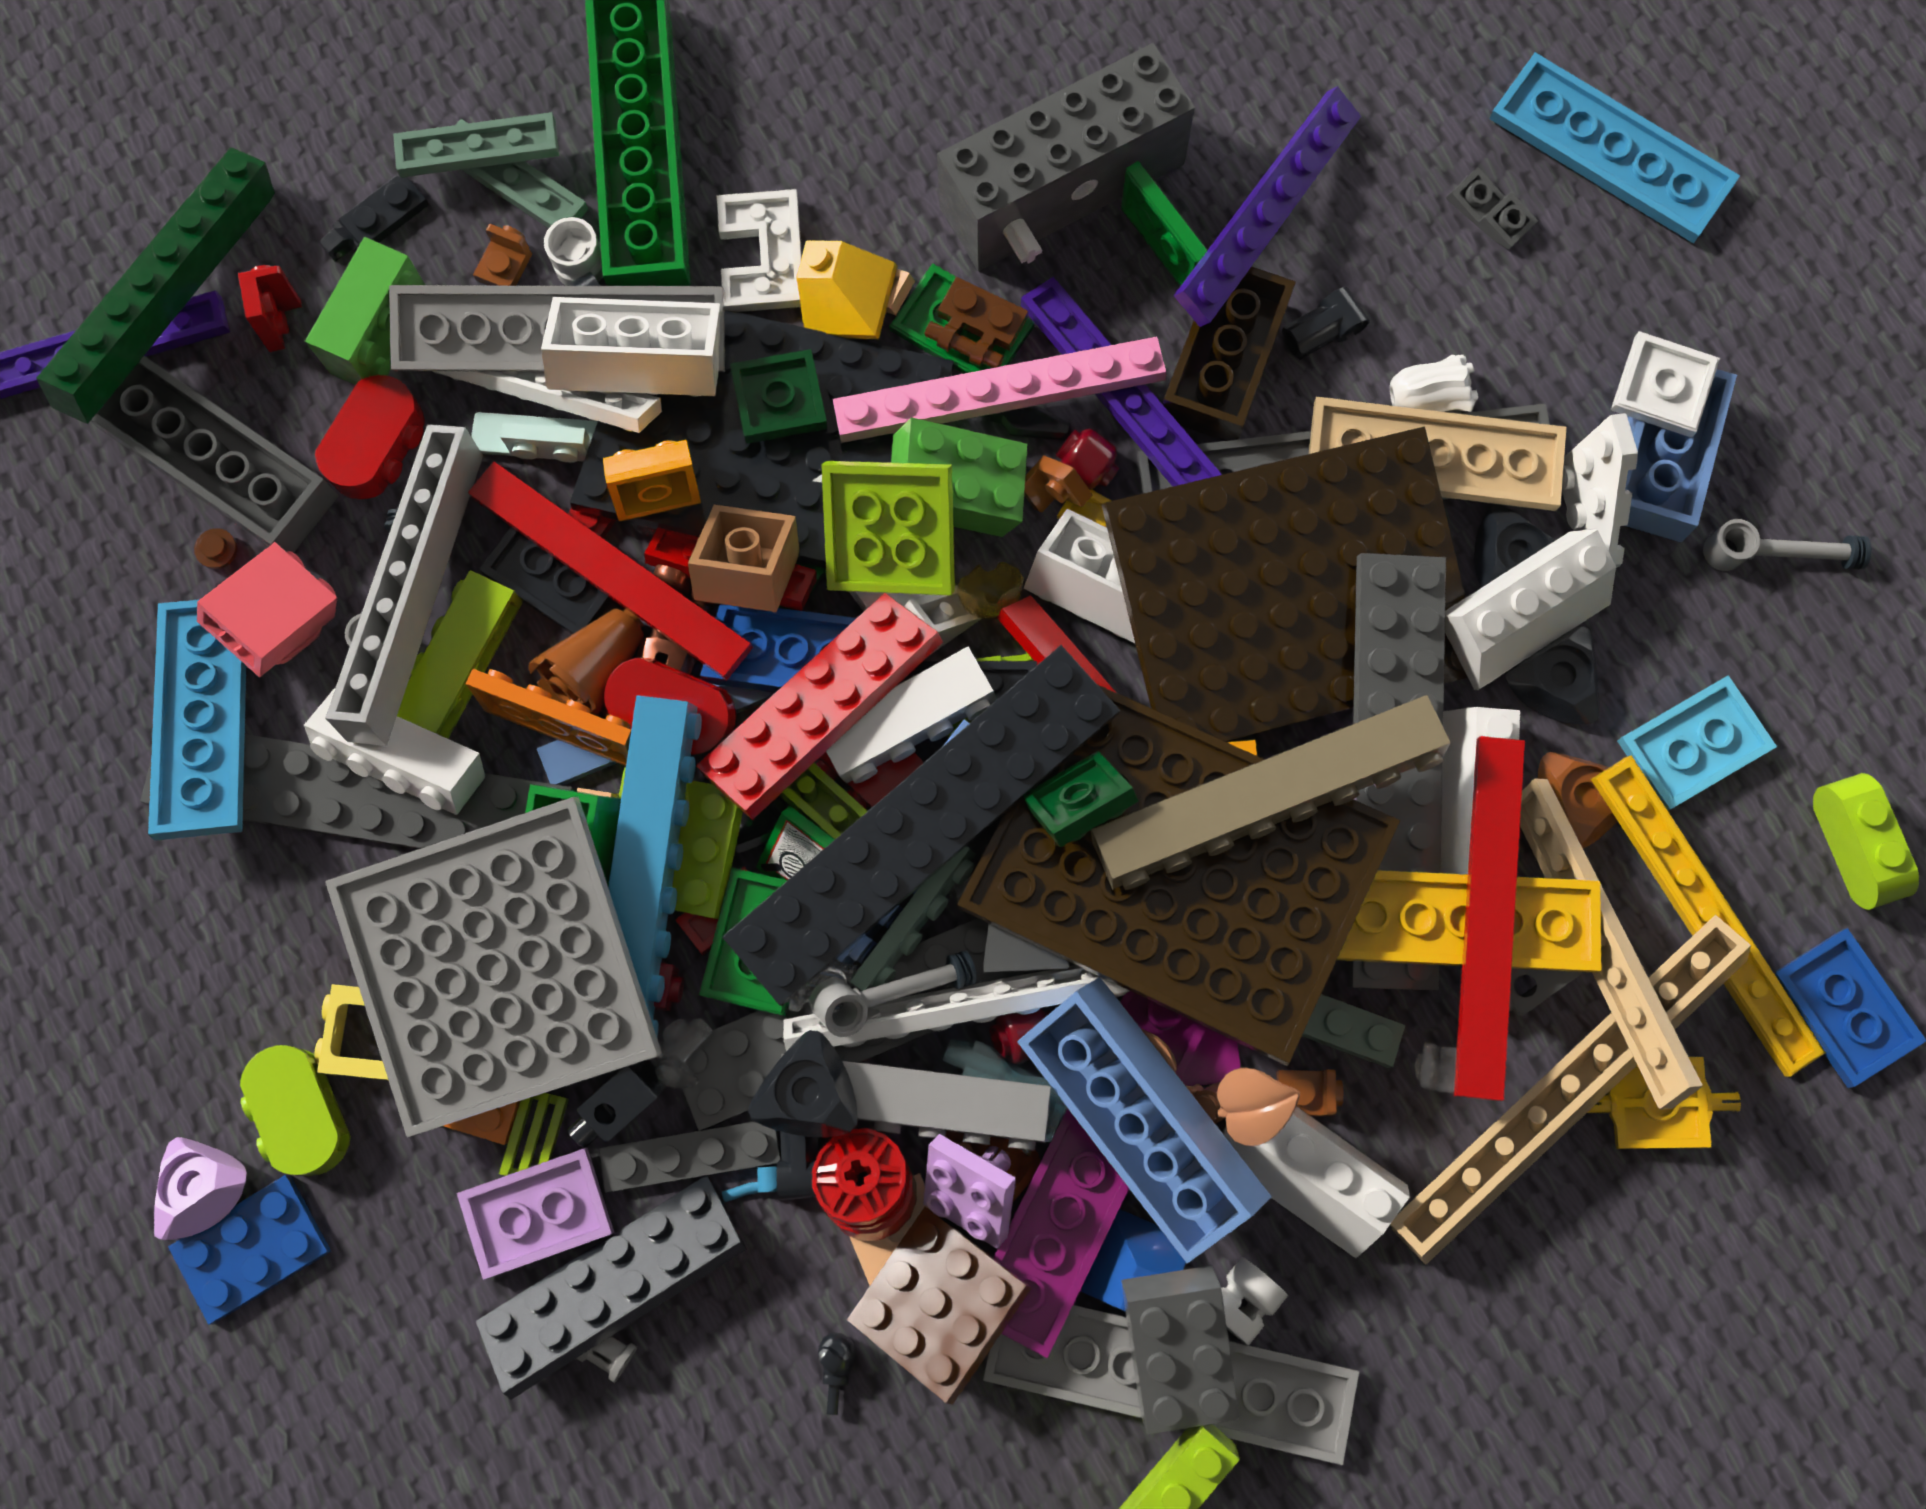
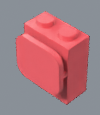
[197,542,337,677]

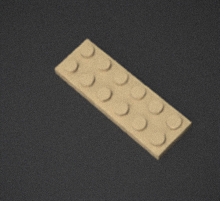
[1309,397,1566,511]

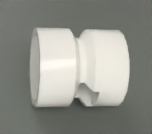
[544,217,603,286]
[1221,1257,1288,1346]

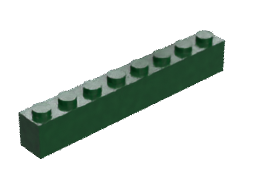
[36,147,275,424]

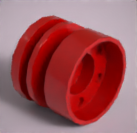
[812,1128,917,1241]

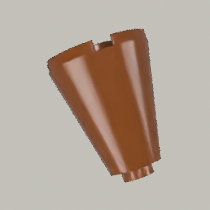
[528,609,644,716]

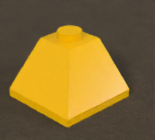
[796,241,898,339]

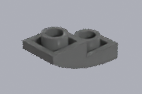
[1445,167,1538,249]

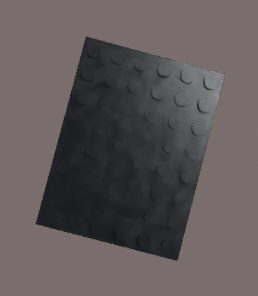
[570,310,954,568]

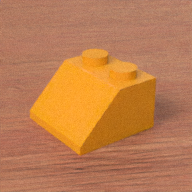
[603,440,701,521]

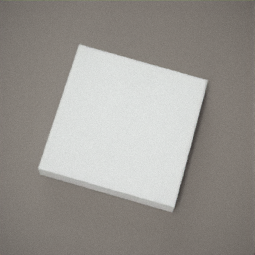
[1611,331,1720,438]

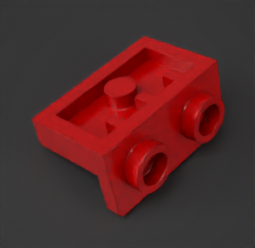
[238,265,302,352]

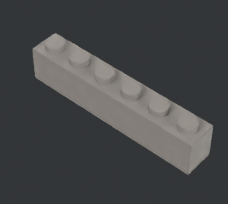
[781,1054,1051,1151]

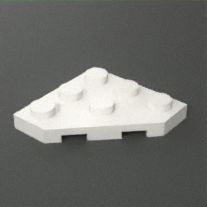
[1562,413,1638,568]

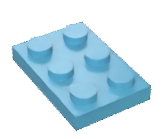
[1617,675,1777,811]

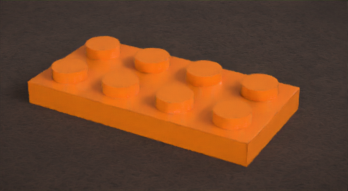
[465,669,631,766]

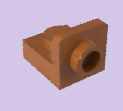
[473,224,532,286]
[1024,455,1093,512]
[1276,1069,1344,1116]

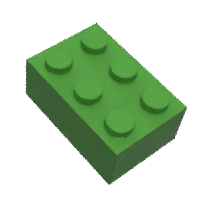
[305,237,425,385]
[891,417,1027,537]

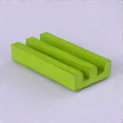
[499,1093,569,1176]

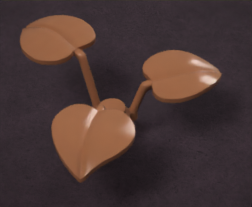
[1140,1028,1300,1146]

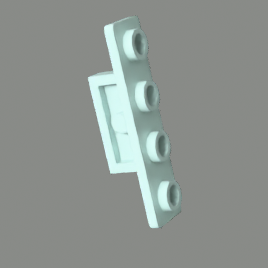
[471,412,598,462]

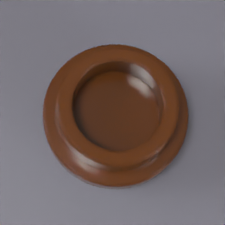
[194,528,237,569]

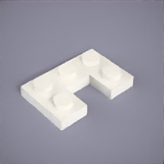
[717,189,802,312]

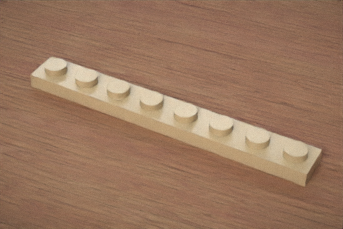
[1520,779,1703,1109]

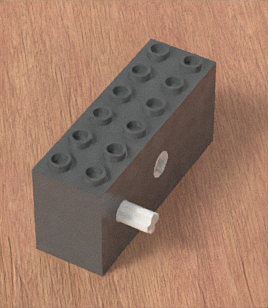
[937,43,1195,272]

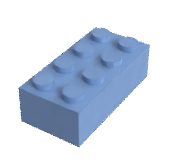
[1625,369,1737,542]

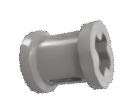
[576,1336,637,1383]

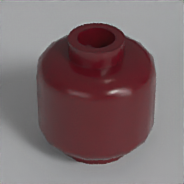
[1056,429,1119,490]
[990,1008,1051,1064]

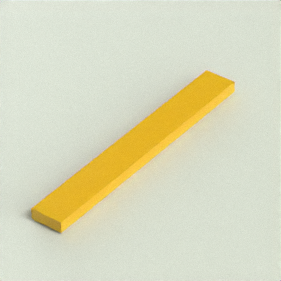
[1591,755,1825,1077]

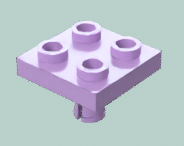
[923,1134,1016,1249]

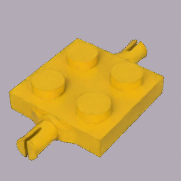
[1587,1057,1741,1149]

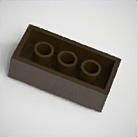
[1163,266,1296,441]

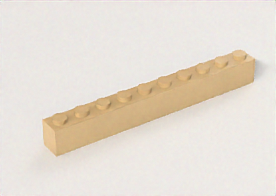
[1390,915,1751,1265]

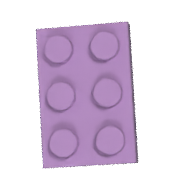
[457,1148,614,1280]

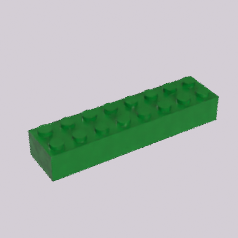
[585,0,691,286]

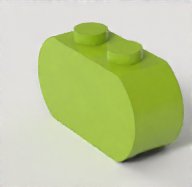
[1813,773,1919,910]
[240,1045,351,1176]

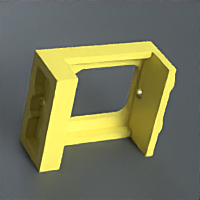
[314,984,388,1080]

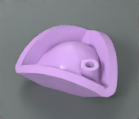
[154,1137,247,1240]

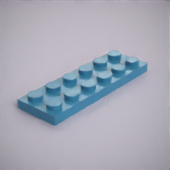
[1489,52,1740,244]
[148,600,246,841]

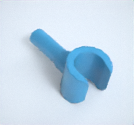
[722,1167,778,1202]

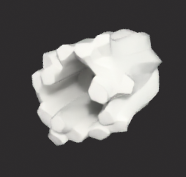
[1390,355,1478,414]

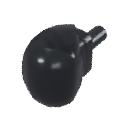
[818,1332,856,1415]

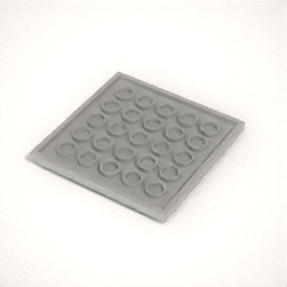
[325,796,662,1137]

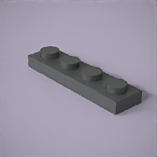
[599,1122,781,1193]

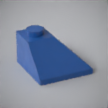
[1080,1209,1186,1311]

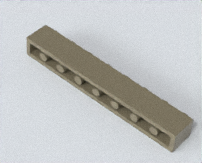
[1091,695,1451,890]

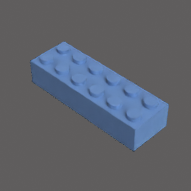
[1017,977,1272,1264]

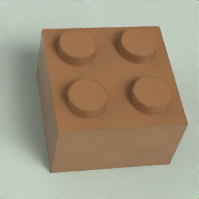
[688,504,800,612]

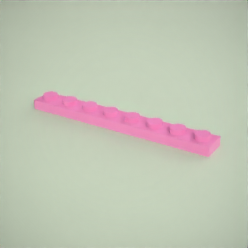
[833,337,1166,443]

